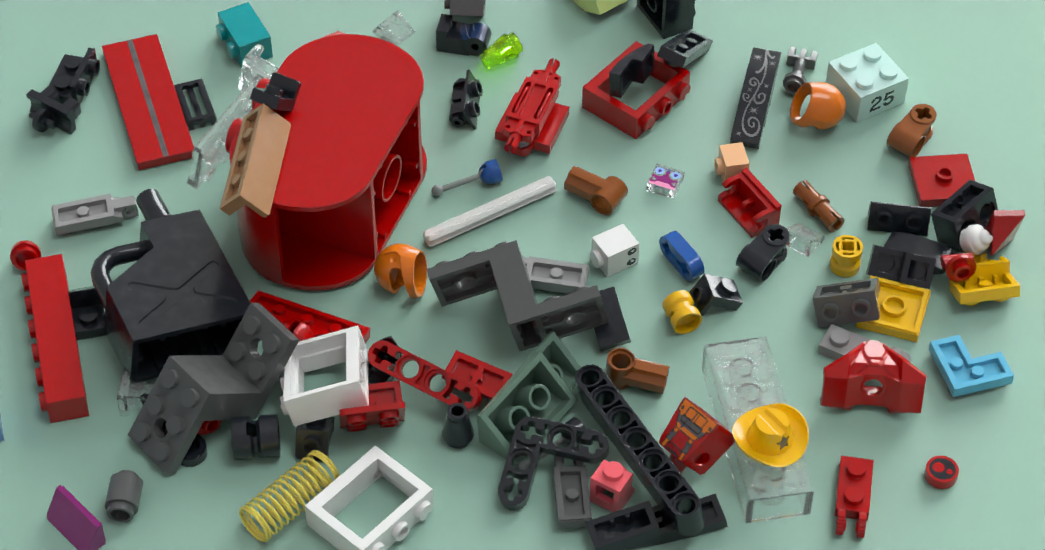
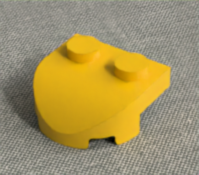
[949,252,1020,306]

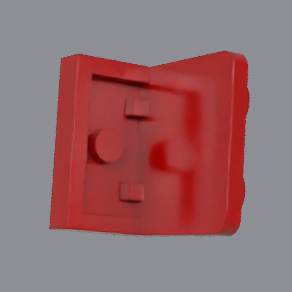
[339,380,406,432]

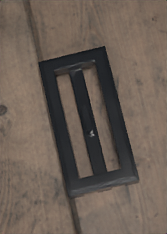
[174,79,217,131]

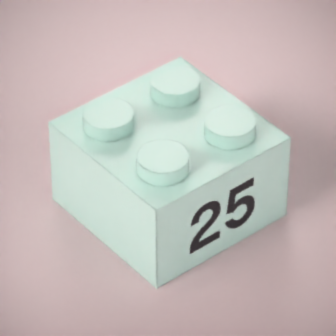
[826,43,909,122]

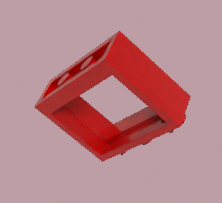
[582,41,691,139]

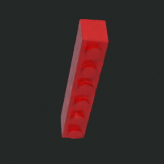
[21,254,89,423]

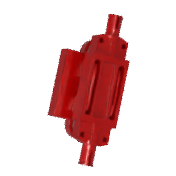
[495,58,570,157]

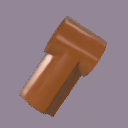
[564,166,628,215]
[605,348,670,394]

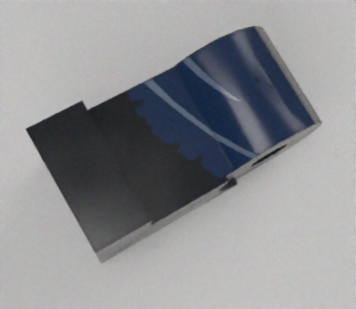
[436,14,492,56]

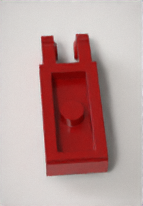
[834,455,874,538]

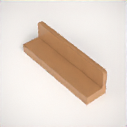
[220,103,291,218]

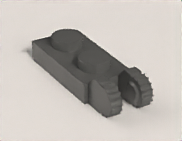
[553,448,592,529]

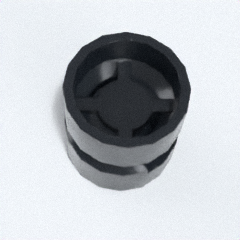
[231,414,281,460]

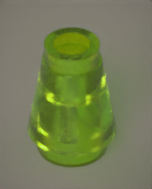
[480,32,523,69]

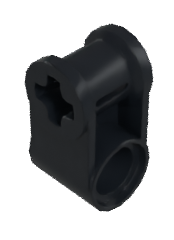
[736,224,790,282]

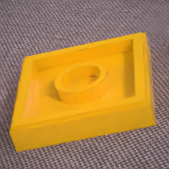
[856,275,931,342]

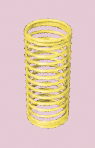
[239,450,340,542]

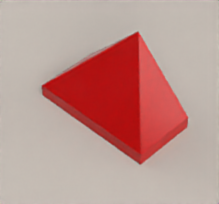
[985,210,1025,256]

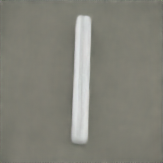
[423,176,556,247]

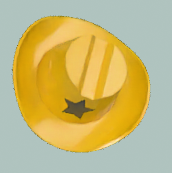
[732,403,809,467]

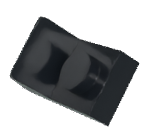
[69,286,106,340]

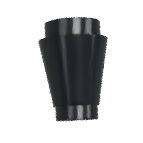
[442,403,474,449]

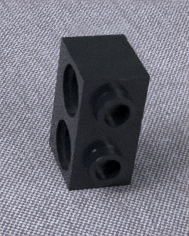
[931,180,998,250]

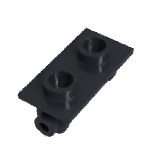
[449,69,483,130]
[867,201,932,236]

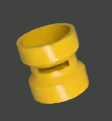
[829,235,863,278]
[662,290,702,334]

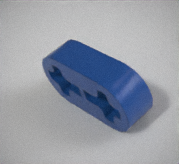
[659,230,705,281]

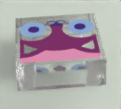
[646,163,685,198]

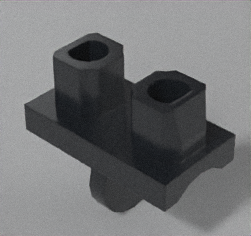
[26,86,81,134]

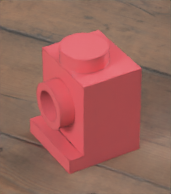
[590,460,635,512]

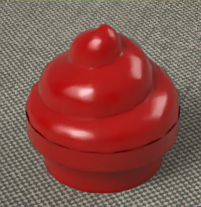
[10,240,41,271]

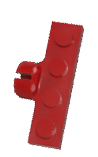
[250,290,371,344]

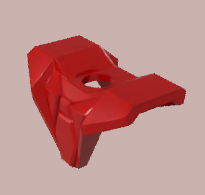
[820,340,927,413]

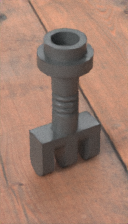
[783,47,818,95]

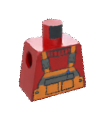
[659,397,735,475]

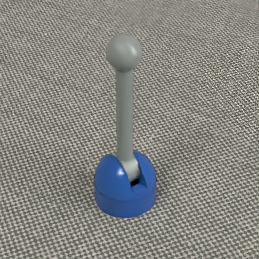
[431,159,503,196]

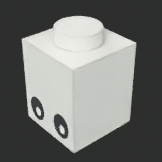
[590,224,639,277]

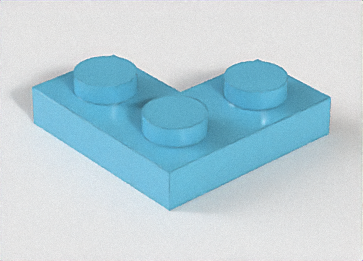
[929,335,1014,397]

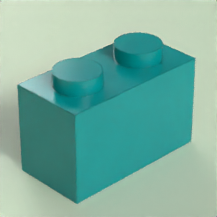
[216,2,273,68]

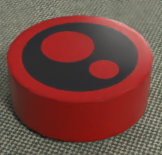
[924,456,959,489]

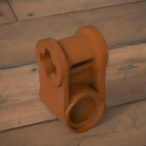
[887,104,937,157]

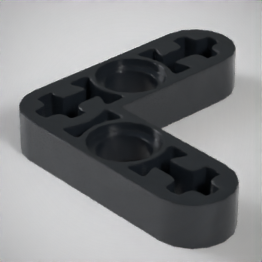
[498,417,609,511]

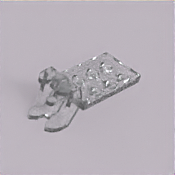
[187,44,279,189]

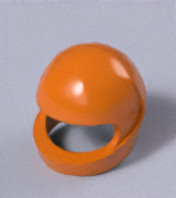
[790,82,846,129]
[374,243,427,299]

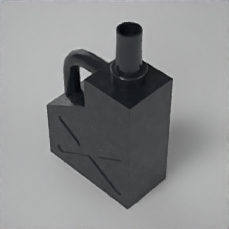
[90,189,250,384]

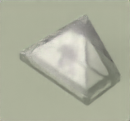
[117,368,156,417]

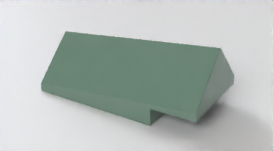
[477,331,581,465]

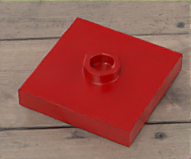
[908,153,975,207]

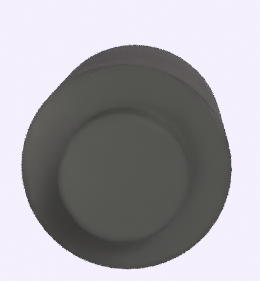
[105,470,143,522]

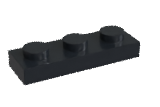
[657,29,713,68]

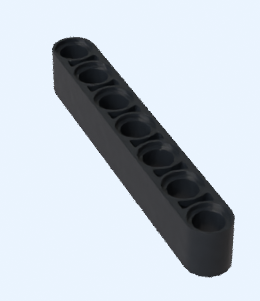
[575,364,705,536]

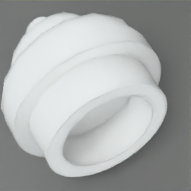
[960,224,993,255]

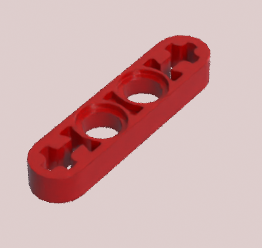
[368,340,482,413]

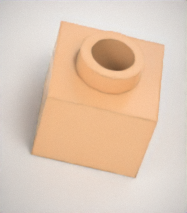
[714,142,750,186]

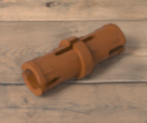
[793,180,845,232]

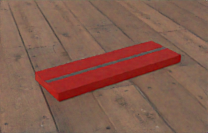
[102,34,196,170]

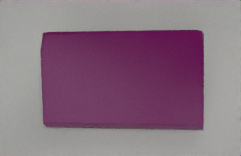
[47,485,106,550]

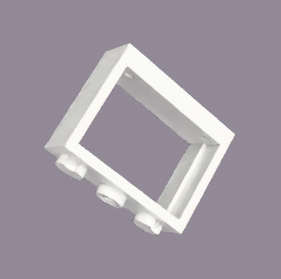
[280,326,369,426]
[305,445,434,550]

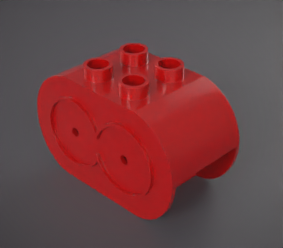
[225,34,427,290]

